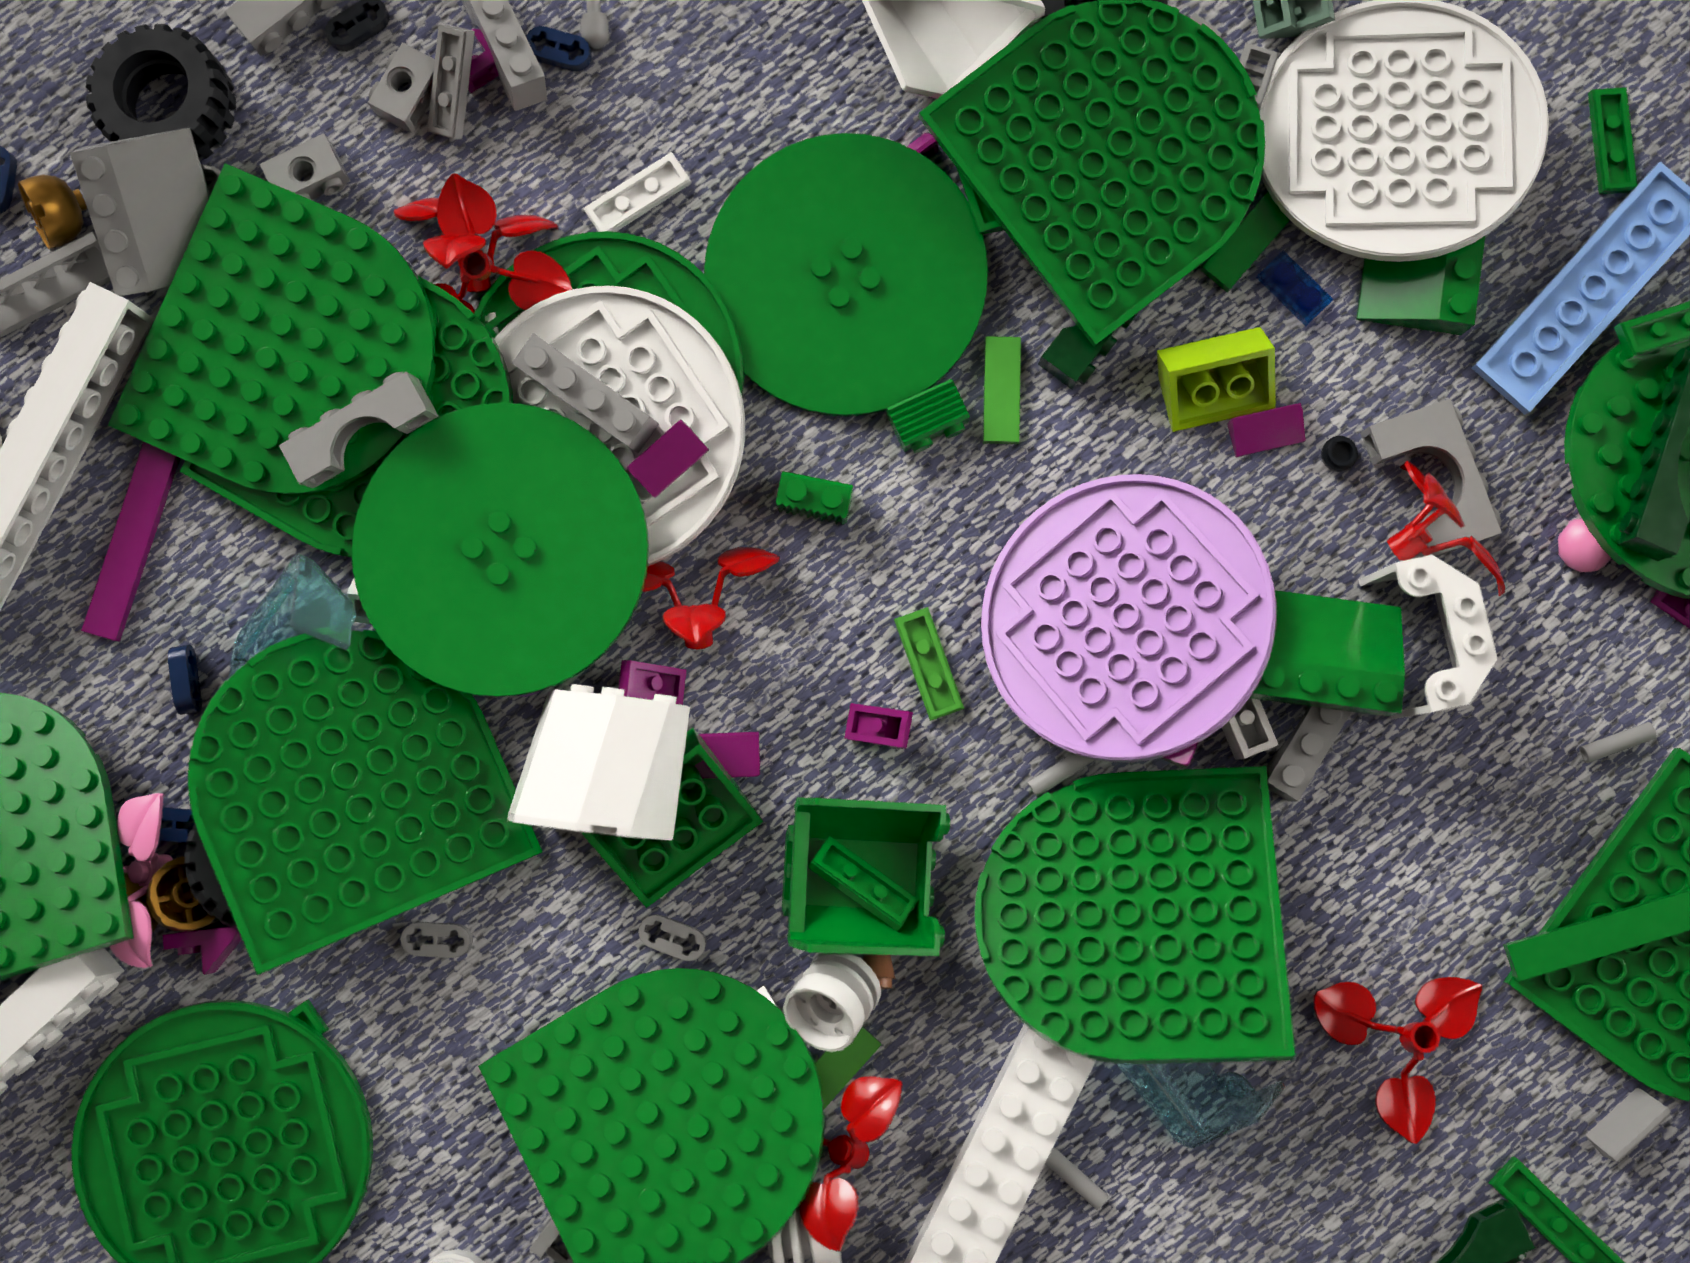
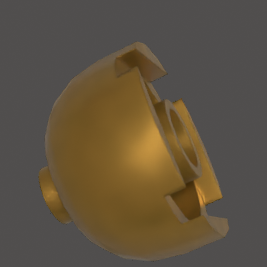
[18,175,87,249]
[146,856,215,931]

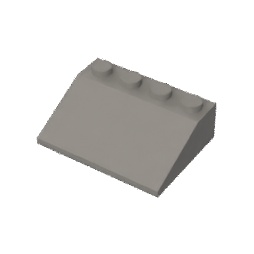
[70,127,210,296]

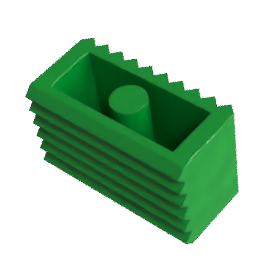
[886,379,970,453]
[776,471,853,525]

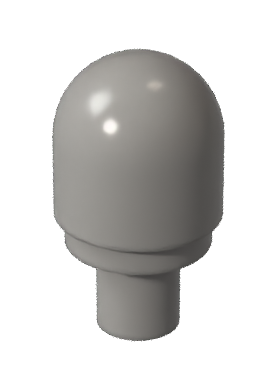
[580,0,609,49]

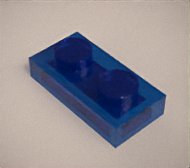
[1256,250,1334,326]

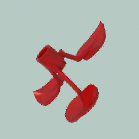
[434,173,572,313]
[394,197,559,292]
[1387,460,1506,596]
[642,547,780,649]
[1313,977,1482,1144]
[800,1076,903,1251]

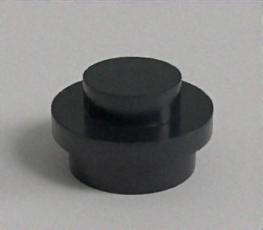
[1321,436,1358,472]

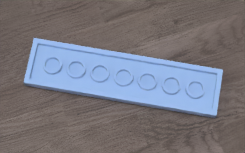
[1472,162,1690,415]

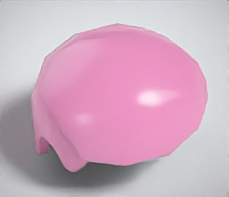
[1558,518,1611,572]

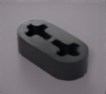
[325,0,389,51]

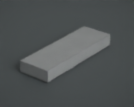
[427,23,475,139]

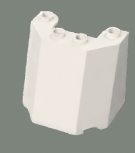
[862,0,1045,98]
[1359,555,1497,719]
[508,684,690,840]

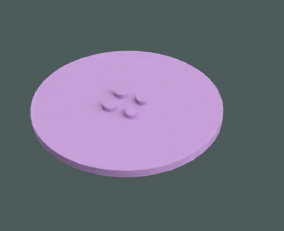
[981,474,1277,762]

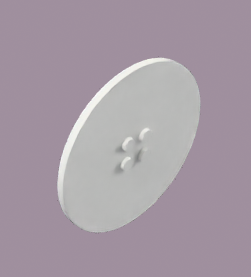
[1259,0,1549,262]
[494,286,745,566]

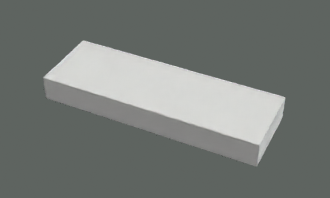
[583,152,692,232]

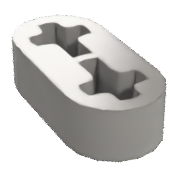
[638,914,707,961]
[400,922,473,958]

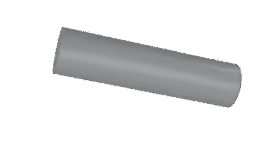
[1579,722,1656,763]
[1027,753,1095,797]
[1045,1147,1108,1210]

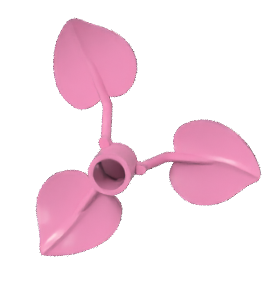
[109,793,173,968]

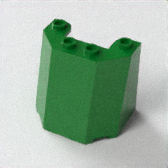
[782,797,950,956]

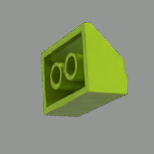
[1157,327,1276,432]

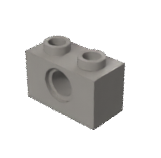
[368,42,435,134]
[260,133,350,200]

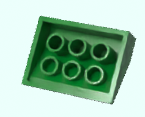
[1356,235,1486,335]
[1250,590,1405,717]
[580,728,763,908]

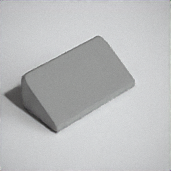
[1586,1088,1671,1162]

